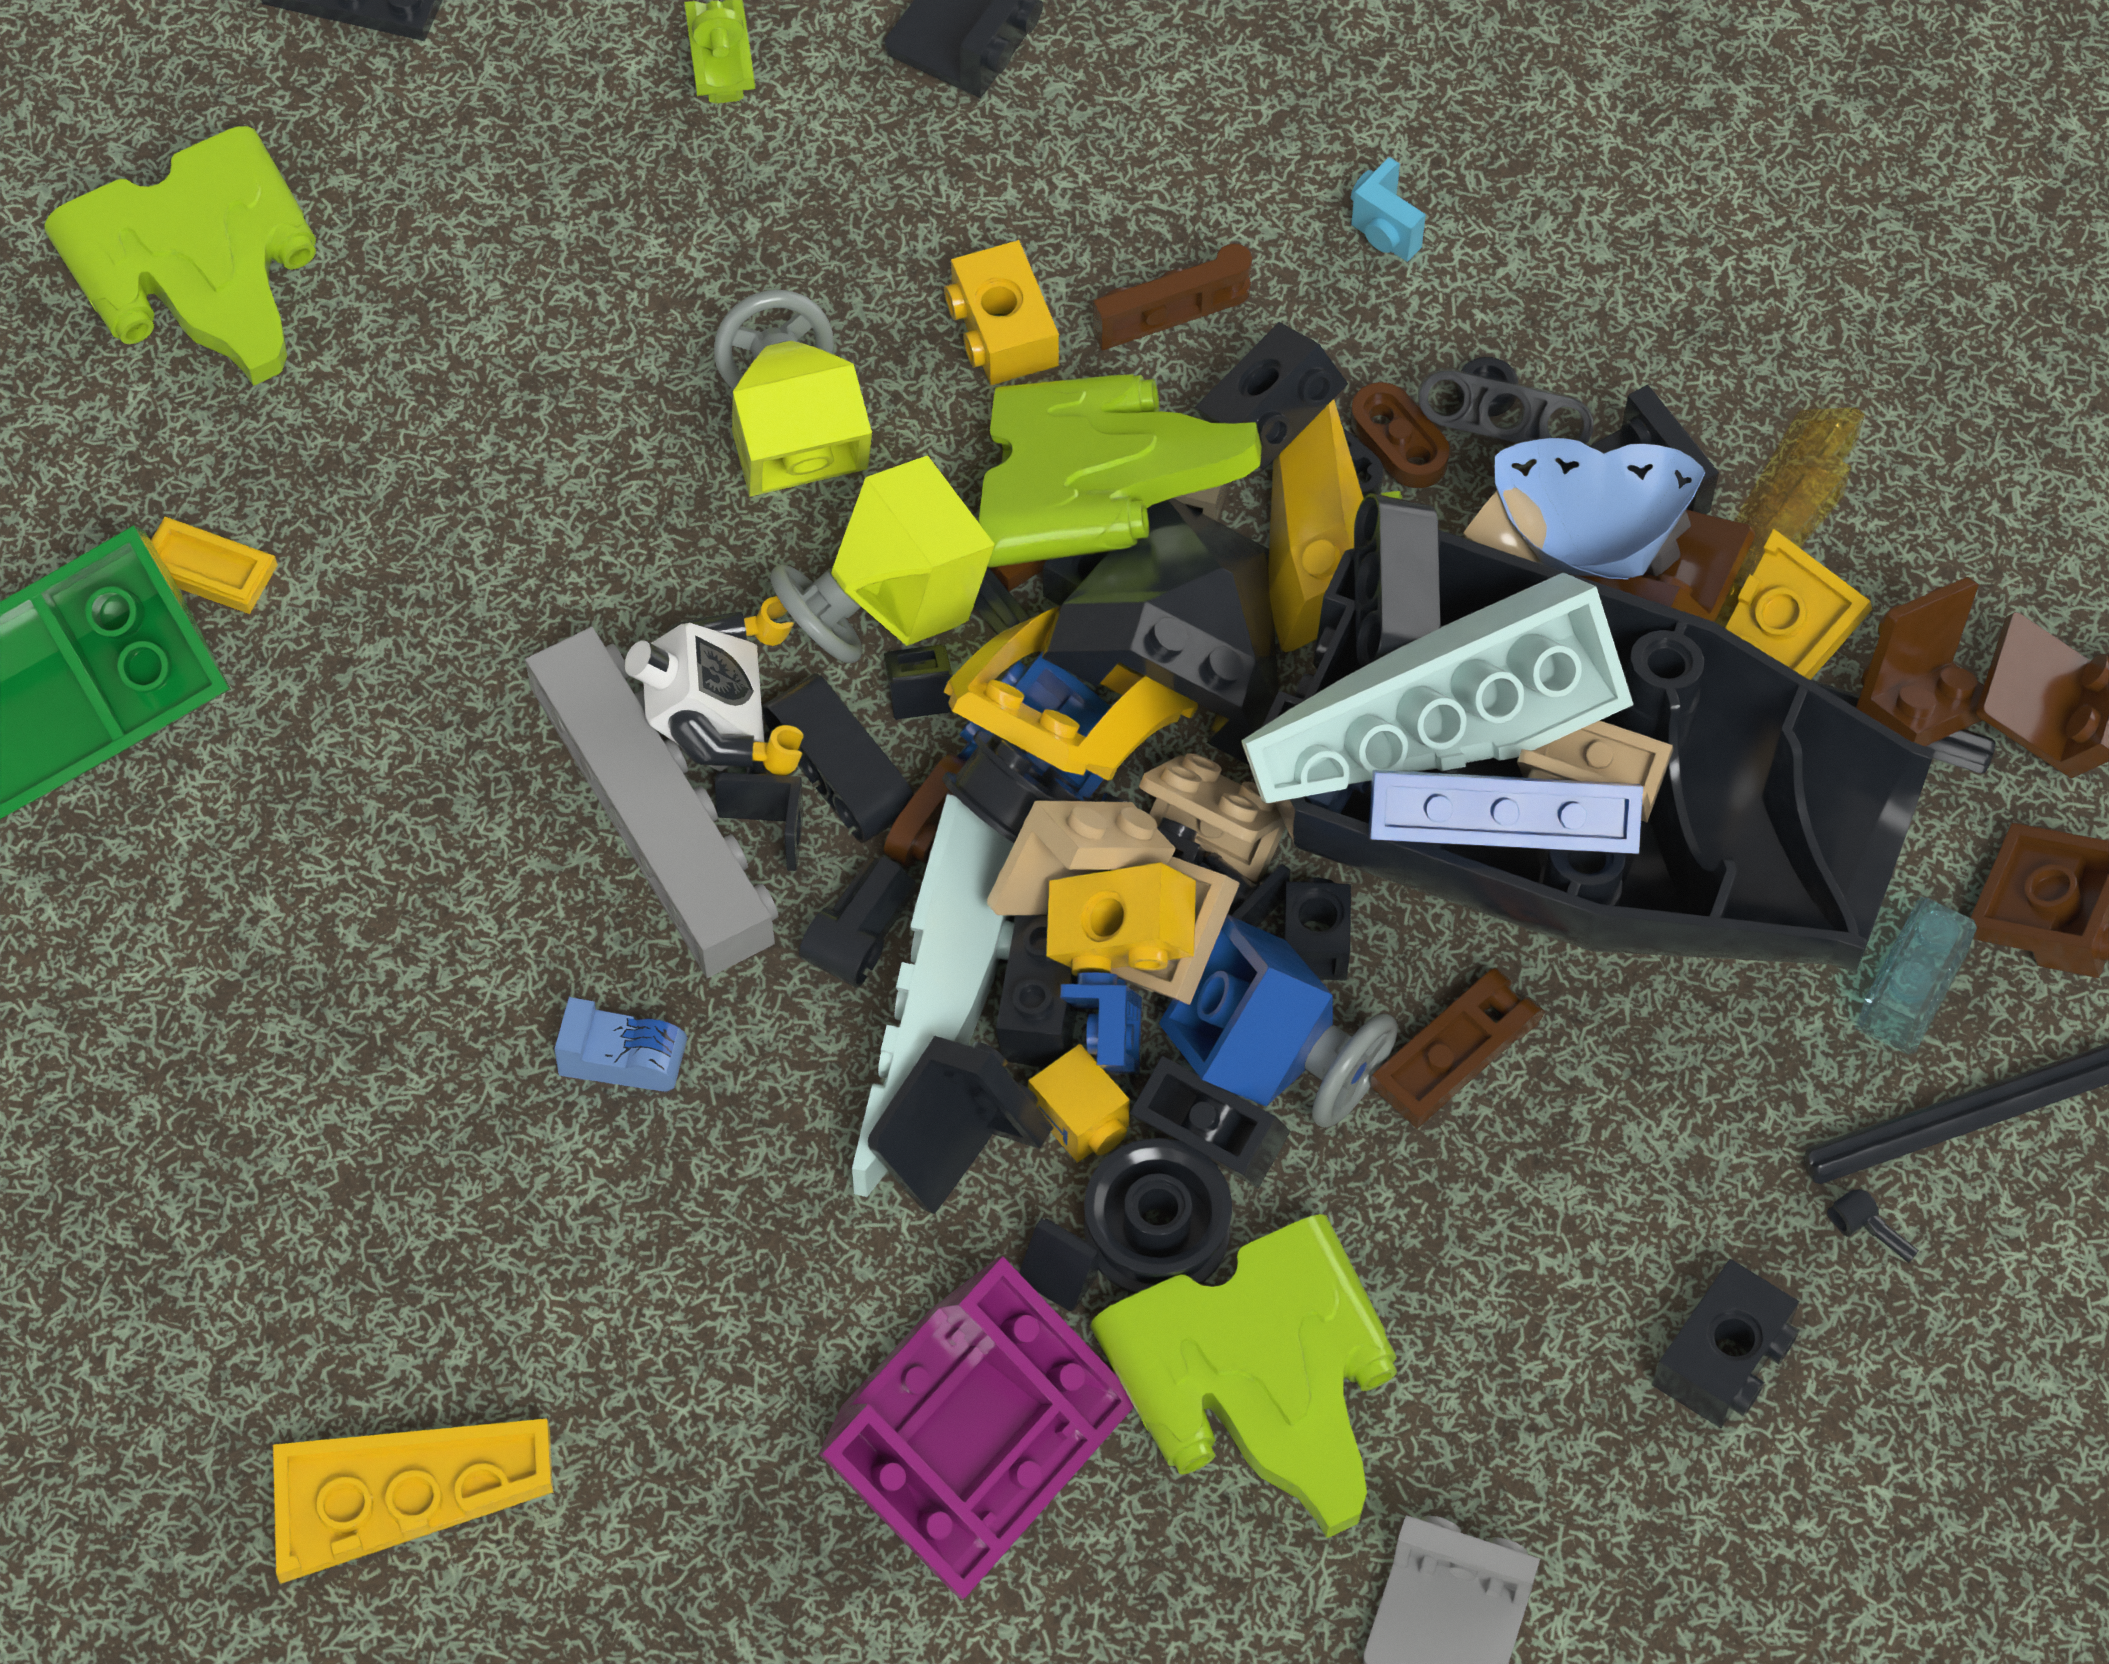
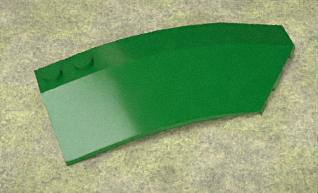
[0,525,231,820]

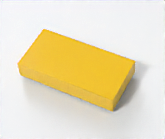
[151,517,278,614]

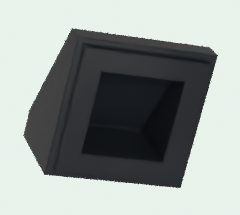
[884,644,953,720]
[1019,1218,1098,1311]

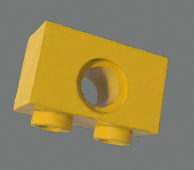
[944,240,1059,386]
[1046,862,1196,977]

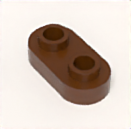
[1350,382,1450,488]
[884,753,966,868]

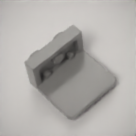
[1363,1515,1540,1664]

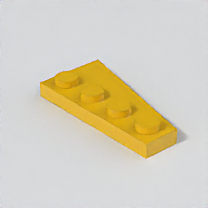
[1725,529,1873,680]
[273,1419,553,1584]

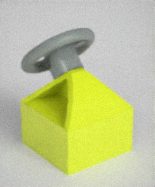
[714,290,872,496]
[770,455,995,663]

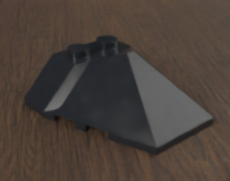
[1042,498,1279,765]

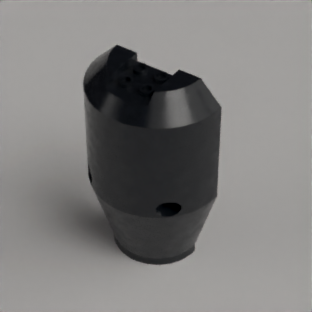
[1262,530,1935,973]

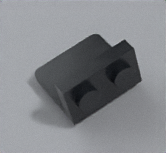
[885,0,1043,98]
[868,1036,1053,1214]

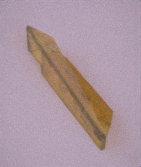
[1715,407,1865,628]

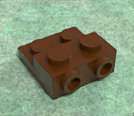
[1967,823,2109,978]

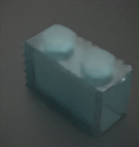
[1855,897,1977,1055]

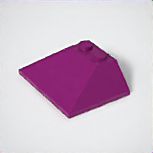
[818,1256,1134,1599]

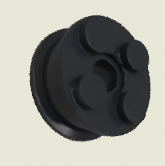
[942,731,1085,843]
[1084,1138,1232,1294]

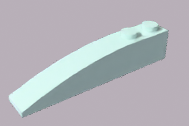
[1241,573,1633,803]
[852,794,1015,1197]

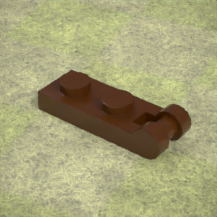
[1093,243,1252,351]
[1370,968,1545,1129]

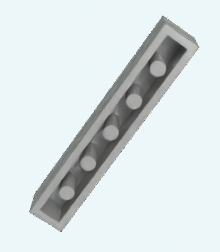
[525,627,779,978]

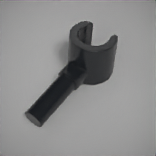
[1827,1189,1919,1263]

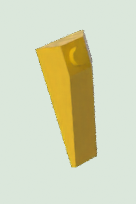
[1268,399,1364,652]

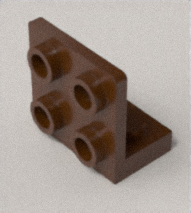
[1576,510,1756,622]
[1856,577,1984,746]
[1976,612,2109,779]

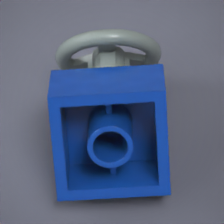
[1159,915,1398,1127]

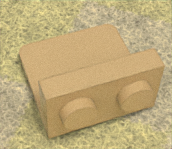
[1517,721,1673,822]
[1139,754,1286,883]
[987,801,1176,915]

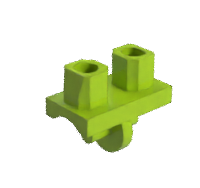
[684,0,755,104]

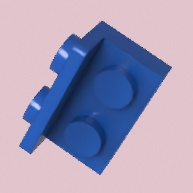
[1060,973,1142,1075]

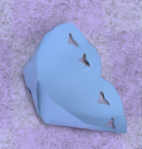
[1495,438,1705,579]

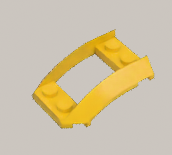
[944,606,1198,781]

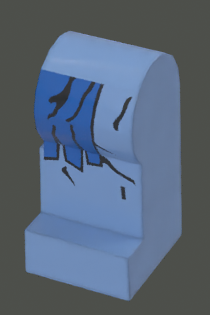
[555,997,688,1092]

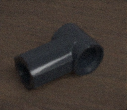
[799,856,916,988]

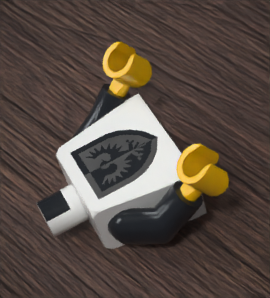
[624,596,803,776]

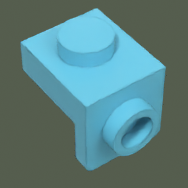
[1351,157,1426,262]

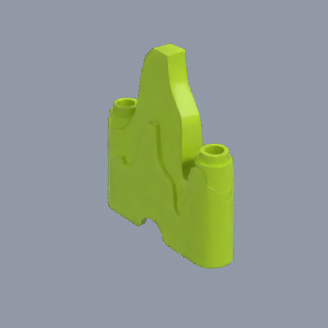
[45,126,316,386]
[979,374,1262,568]
[1090,1214,1397,1538]

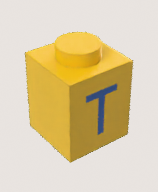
[1028,1044,1130,1163]

